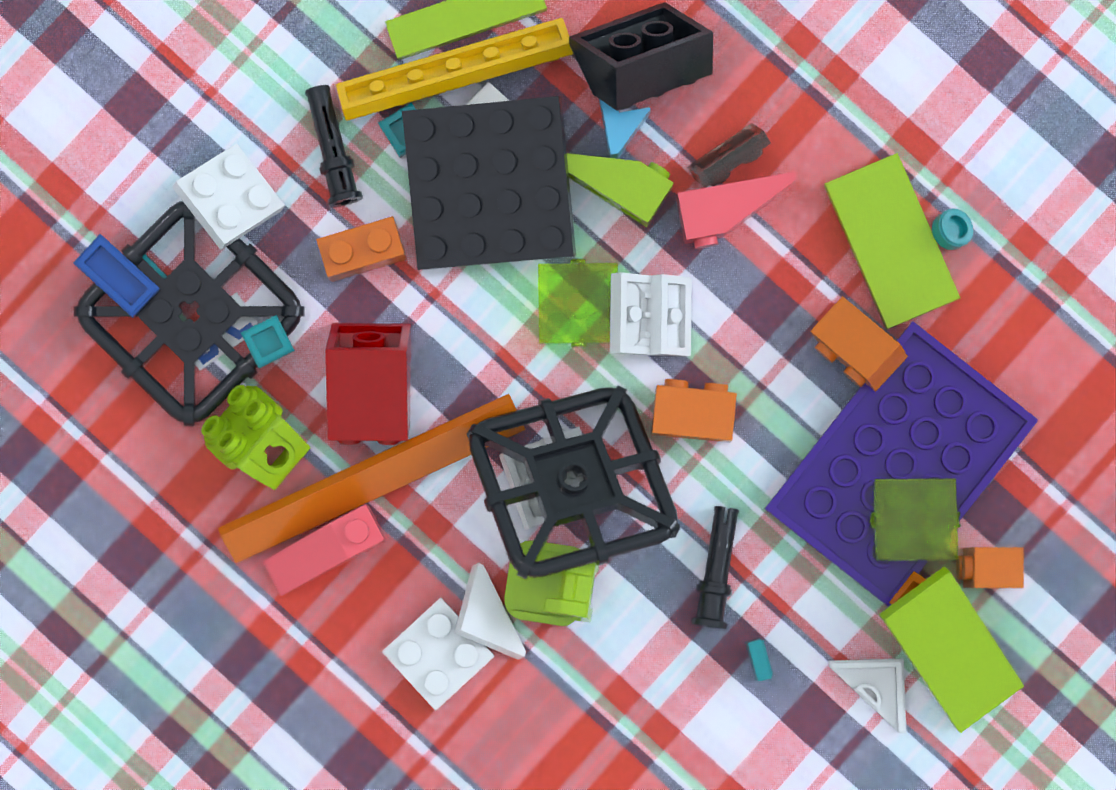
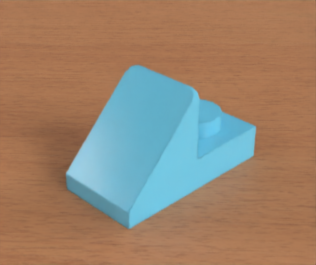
[599,99,651,159]

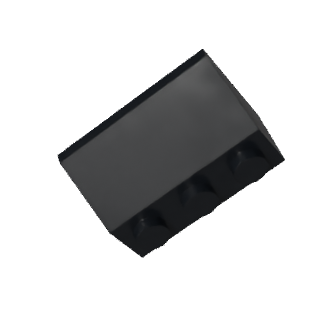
[569,2,713,110]

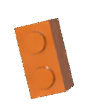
[316,216,407,282]
[810,296,908,392]
[651,379,737,443]
[956,547,1024,588]

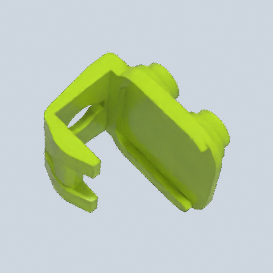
[201,385,311,490]
[504,540,599,626]

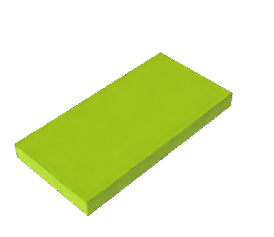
[824,153,960,330]
[879,566,1024,733]

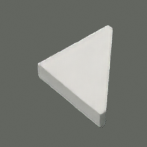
[455,563,526,660]
[828,659,906,734]

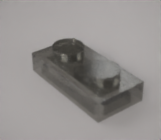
[687,123,771,188]

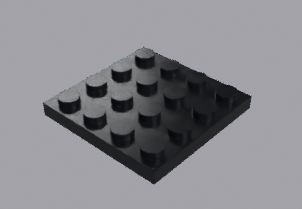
[402,96,576,270]

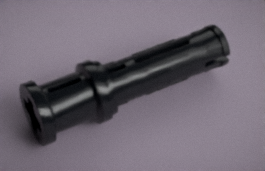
[305,85,363,207]
[691,506,740,630]

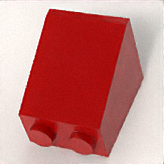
[325,323,411,445]

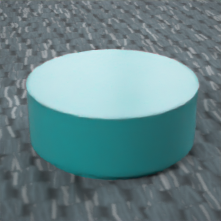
[932,208,973,250]

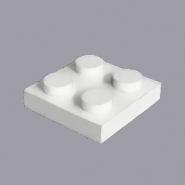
[172,144,285,250]
[382,597,495,711]

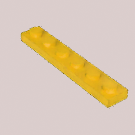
[336,17,574,121]

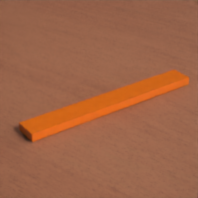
[218,394,526,563]

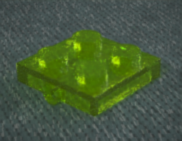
[538,259,618,347]
[870,479,961,561]

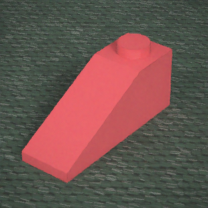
[676,171,797,249]
[263,504,387,596]

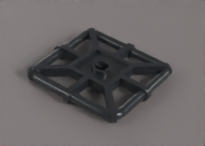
[74,201,305,426]
[467,385,680,580]

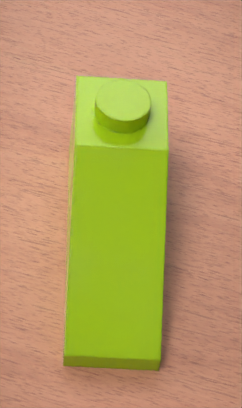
[567,153,674,228]

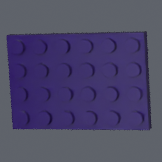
[764,321,1039,607]

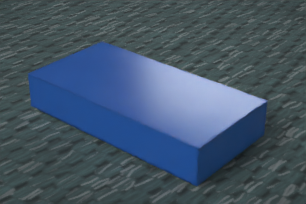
[73,234,160,318]

